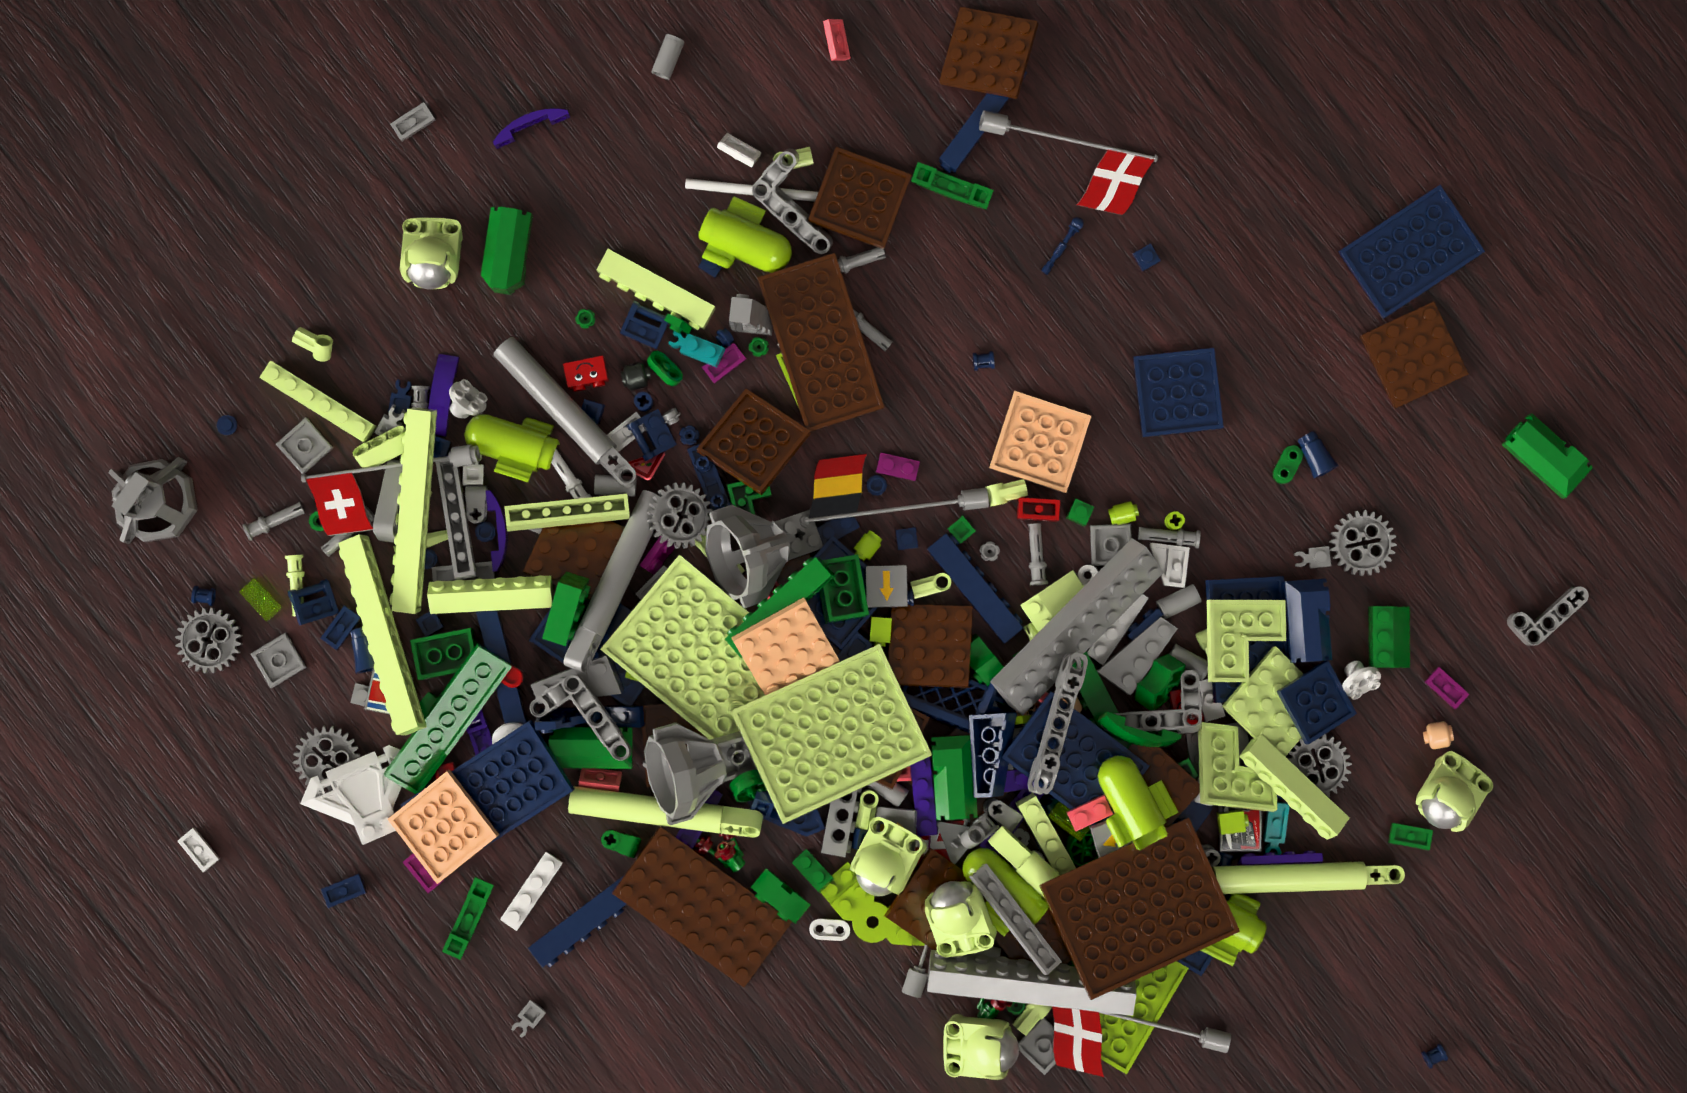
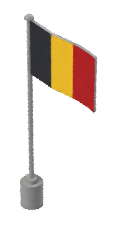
[805,454,989,524]

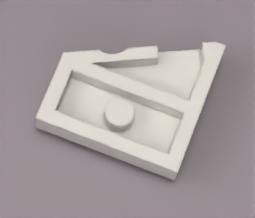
[1150,543,1190,588]

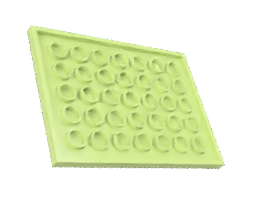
[600,555,765,739]
[731,644,932,824]

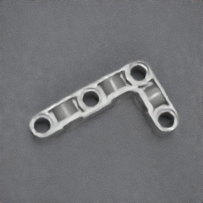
[752,149,833,254]
[1101,670,1202,737]
[530,675,632,761]

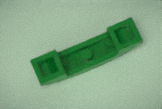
[911,162,994,209]
[1098,712,1182,747]
[442,877,494,960]

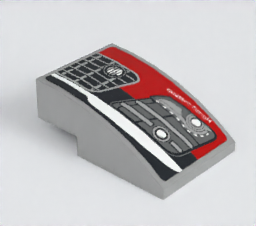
[1218,806,1262,852]

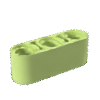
[353,426,406,468]

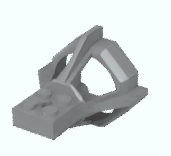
[108,457,198,544]
[705,505,823,608]
[642,723,757,825]

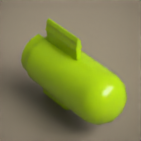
[698,196,792,273]
[464,414,560,482]
[1097,756,1178,851]
[963,848,1049,936]
[1200,894,1267,966]

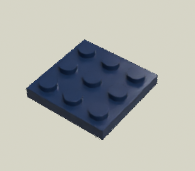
[1277,661,1357,745]

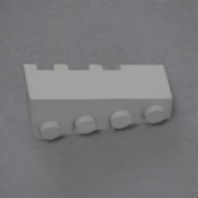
[729,294,773,336]
[1096,617,1178,695]
[531,654,624,704]

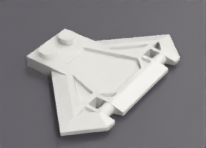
[300,745,402,845]

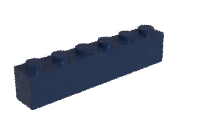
[927,534,1023,644]
[528,875,626,968]

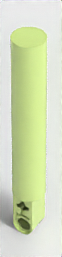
[568,786,763,838]
[988,826,1060,898]
[1211,862,1405,894]

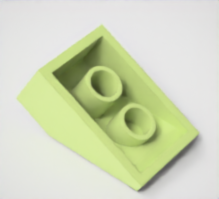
[1020,570,1084,632]

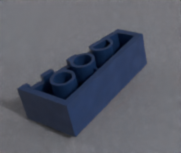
[969,713,1017,798]

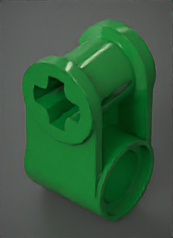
[601,830,642,858]

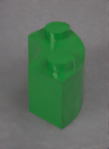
[970,633,1004,687]
[1135,654,1186,711]
[751,868,811,924]

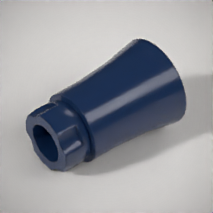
[1298,431,1339,479]
[350,628,375,674]

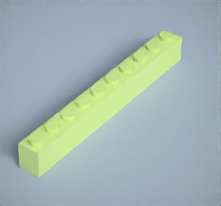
[390,407,437,614]
[338,534,427,735]

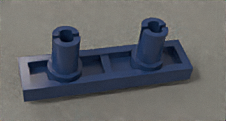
[687,444,730,511]

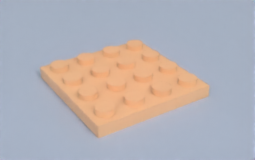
[989,391,1091,493]
[731,598,840,695]
[388,770,499,884]

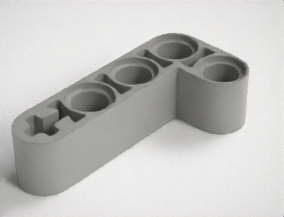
[373,459,403,543]
[1507,586,1589,646]

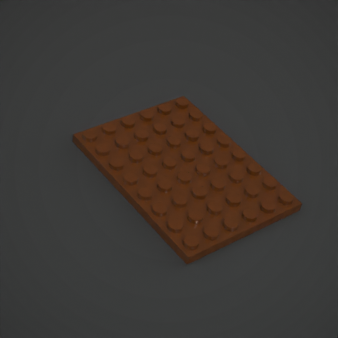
[1039,818,1240,1000]

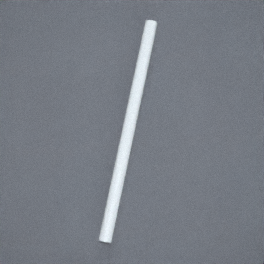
[685,178,818,202]

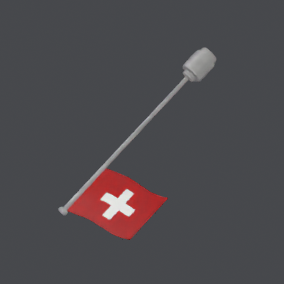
[301,444,480,536]

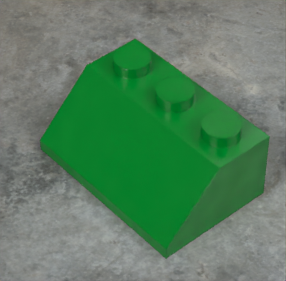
[1368,606,1410,668]

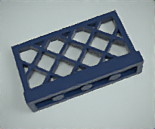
[902,680,988,733]

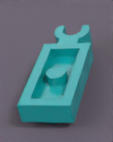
[669,332,725,368]
[1263,801,1290,855]

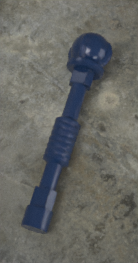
[1041,217,1084,275]

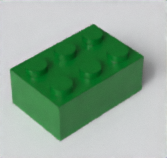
[819,554,869,624]
[542,571,591,646]
[410,628,477,680]

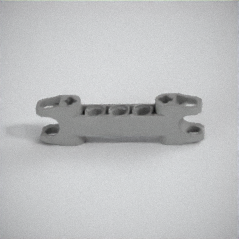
[1028,652,1088,795]

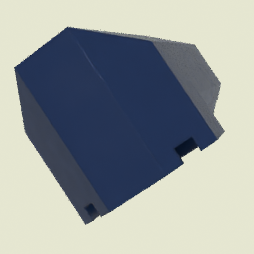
[1283,579,1332,663]

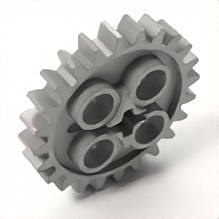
[647,483,713,549]
[1329,510,1397,576]
[175,608,243,673]
[293,725,360,791]
[1287,734,1352,797]

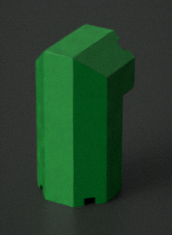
[481,207,533,295]
[1502,413,1593,499]
[549,727,633,769]
[931,735,978,820]

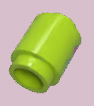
[1108,501,1139,525]
[853,530,882,561]

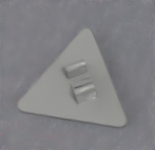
[937,822,975,864]

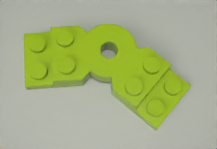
[821,861,925,946]

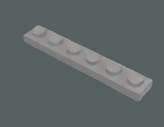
[969,864,1062,975]

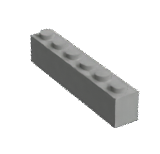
[436,460,477,580]

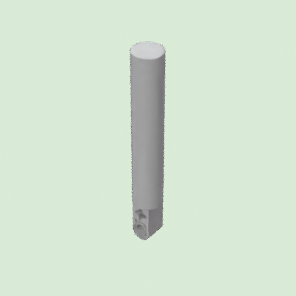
[494,337,637,488]
[564,490,660,673]

